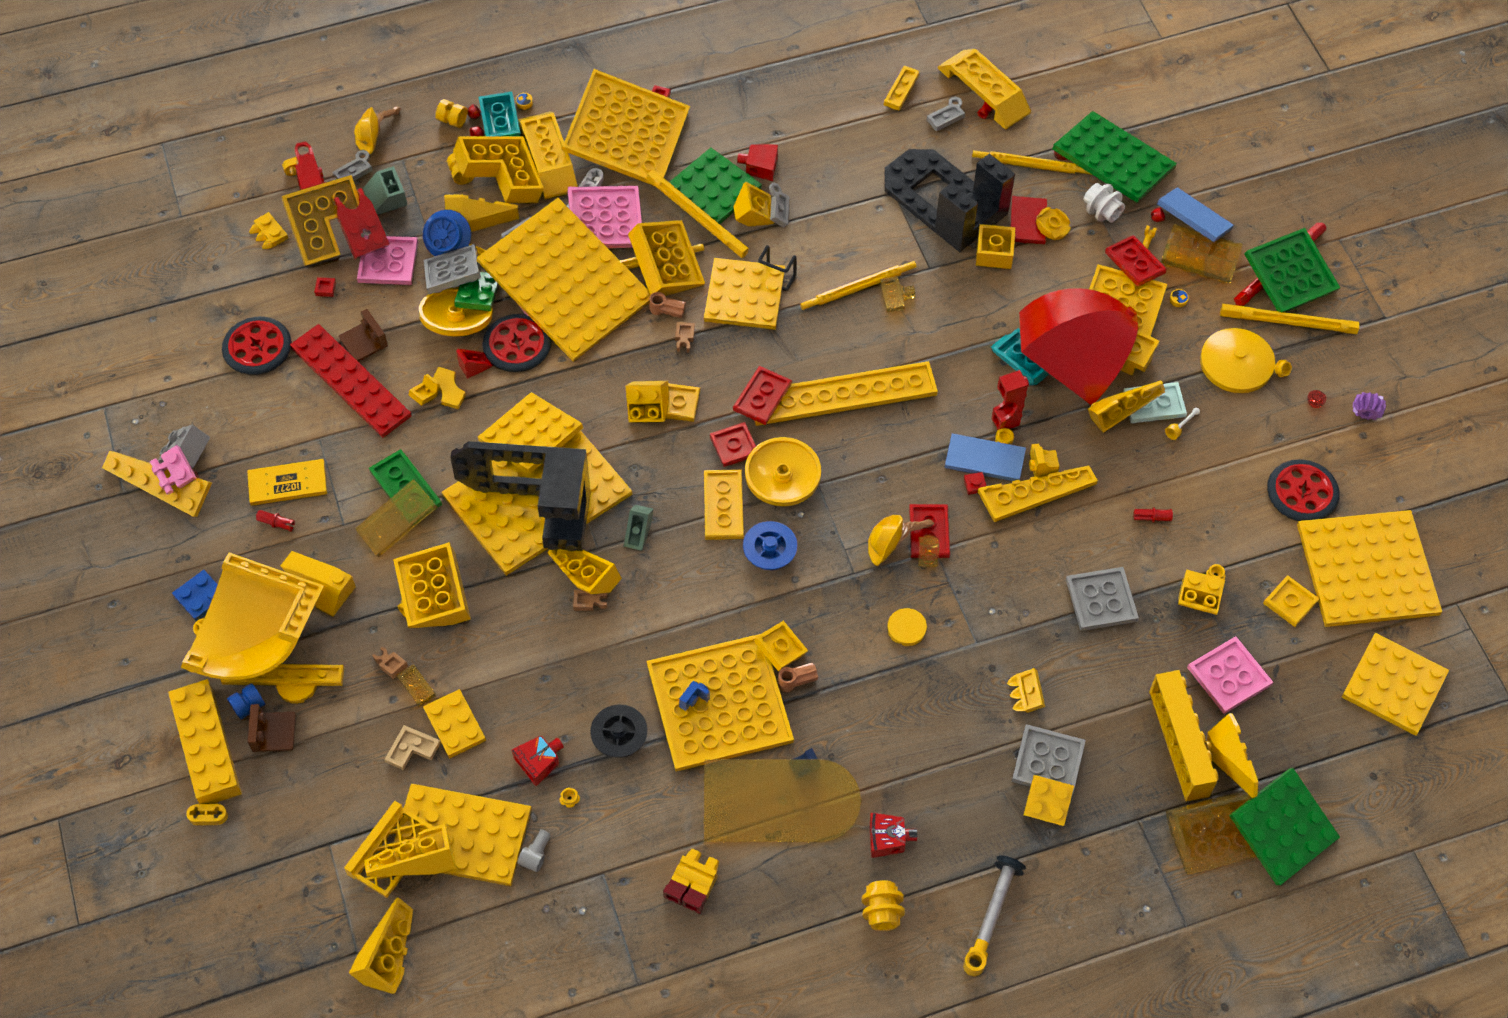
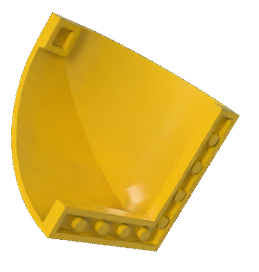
[181,552,324,680]

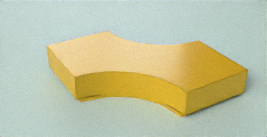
[433,367,466,410]

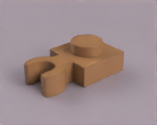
[675,322,695,353]
[573,590,608,611]
[372,647,408,679]

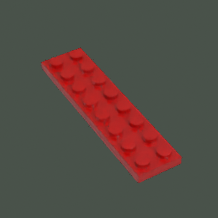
[290,324,412,438]

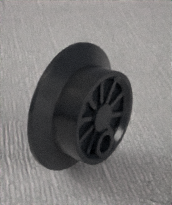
[590,704,648,758]

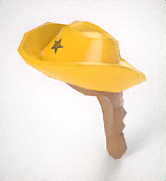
[354,106,401,155]
[868,515,934,566]

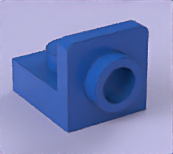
[679,681,710,711]

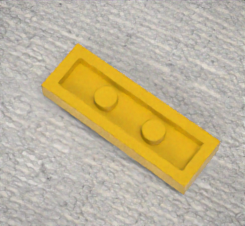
[884,66,920,111]

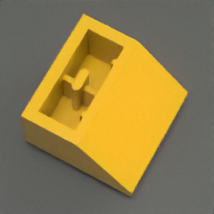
[625,381,670,422]
[1178,569,1225,615]

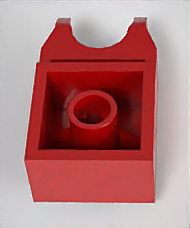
[295,141,326,190]
[334,188,390,259]

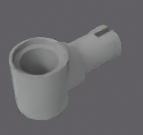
[517,830,551,872]

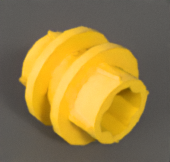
[861,880,905,931]

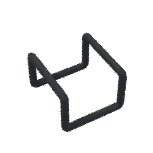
[758,245,797,291]

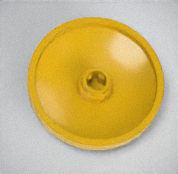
[419,287,493,336]
[1200,328,1275,393]
[745,437,821,506]

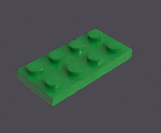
[369,449,442,525]

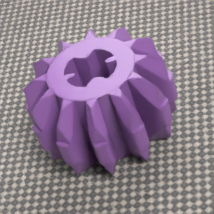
[1352,392,1386,420]

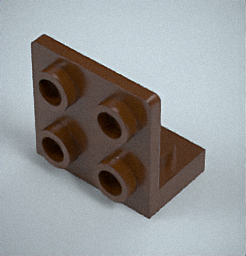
[338,309,388,362]
[248,704,296,752]

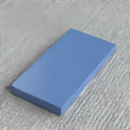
[1157,187,1234,242]
[945,433,1026,481]

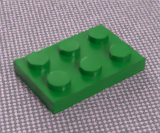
[454,272,499,311]

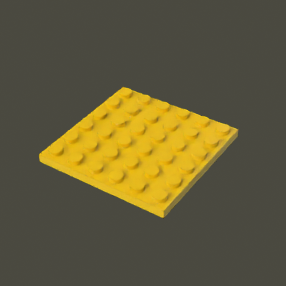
[562,69,690,186]
[1297,510,1442,627]
[647,634,794,772]

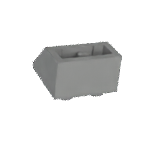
[158,424,210,468]

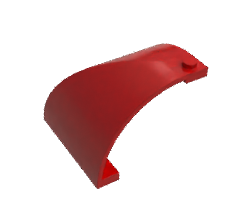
[1019,288,1138,405]

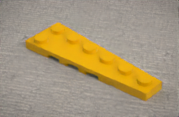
[102,451,212,517]
[978,466,1098,522]

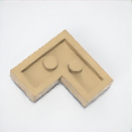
[384,725,441,770]

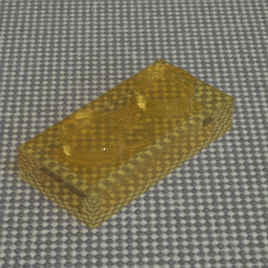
[397,664,436,707]

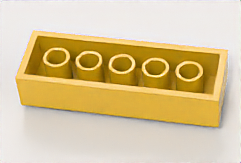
[1149,670,1218,802]
[168,679,242,804]

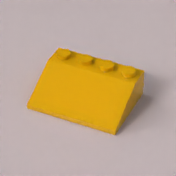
[628,220,705,296]
[393,542,471,628]

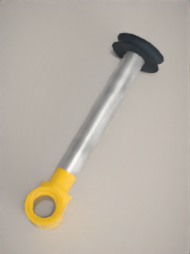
[963,855,1026,977]

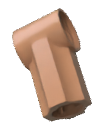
[649,292,686,318]
[777,663,818,692]

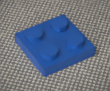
[172,570,218,621]

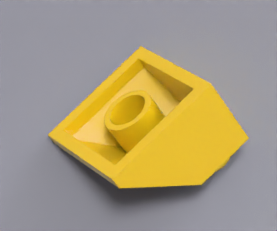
[734,182,774,227]

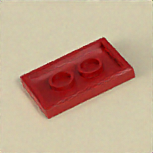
[1010,196,1047,244]
[1105,235,1167,287]
[733,366,792,425]
[909,504,950,558]

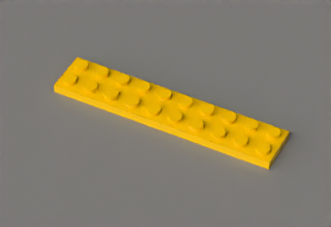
[754,361,938,426]

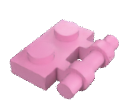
[150,445,196,495]

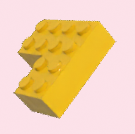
[453,136,544,203]
[281,175,359,266]

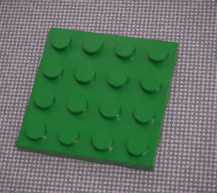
[669,147,762,224]
[1244,228,1341,313]
[1229,768,1340,886]

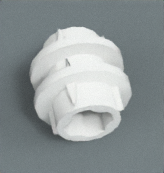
[1083,183,1125,223]

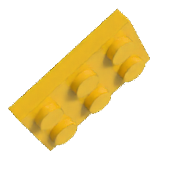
[423,689,486,759]

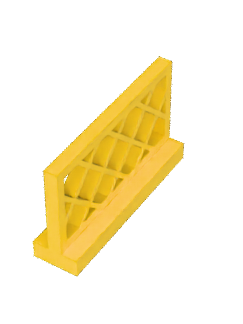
[344,801,434,898]

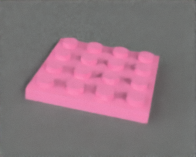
[568,186,642,248]

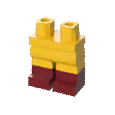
[663,849,719,914]

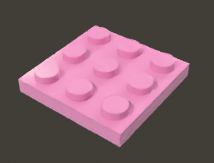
[357,235,418,285]
[1187,636,1273,714]

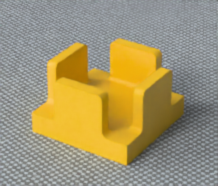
[1121,331,1159,375]

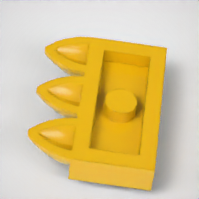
[249,212,289,249]
[1007,668,1045,713]

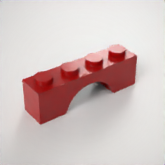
[992,370,1029,430]

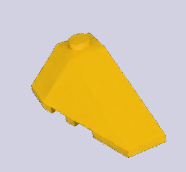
[1088,381,1165,433]
[547,549,622,594]

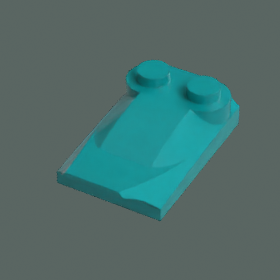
[478,91,521,136]
[991,328,1049,385]

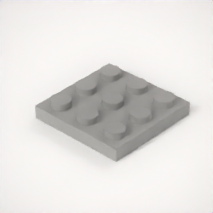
[424,244,481,294]
[1066,567,1139,631]
[1012,724,1086,798]

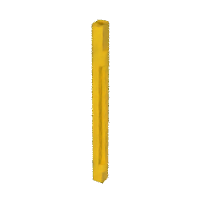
[647,169,749,258]
[1220,304,1359,334]

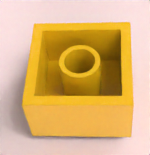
[975,224,1015,269]

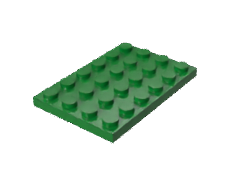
[1052,111,1177,203]

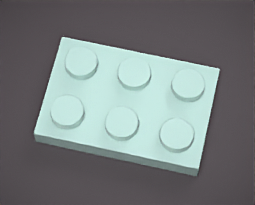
[1123,382,1187,423]

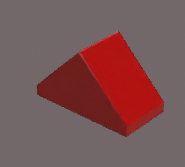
[456,348,493,379]

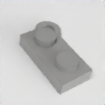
[927,97,965,131]
[333,150,373,181]
[769,183,789,228]

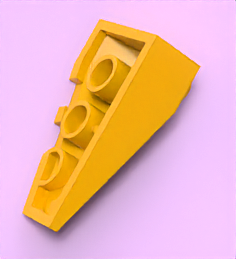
[444,195,519,232]
[280,551,356,617]
[1205,713,1259,798]
[364,824,456,876]
[349,897,413,994]

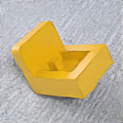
[408,374,440,406]

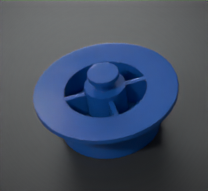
[423,210,471,256]
[743,521,797,570]

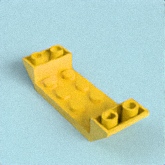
[938,49,1031,130]
[518,111,578,199]

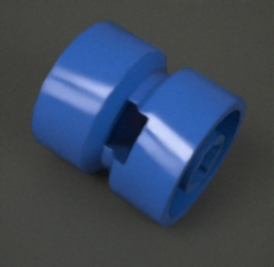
[227,683,265,720]

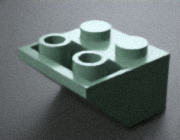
[363,166,407,215]

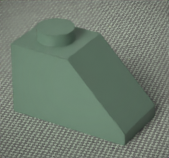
[624,505,654,551]

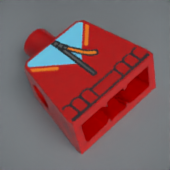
[511,736,564,786]

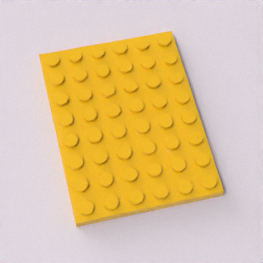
[476,198,650,362]
[442,431,633,576]

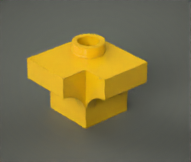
[1029,444,1059,478]

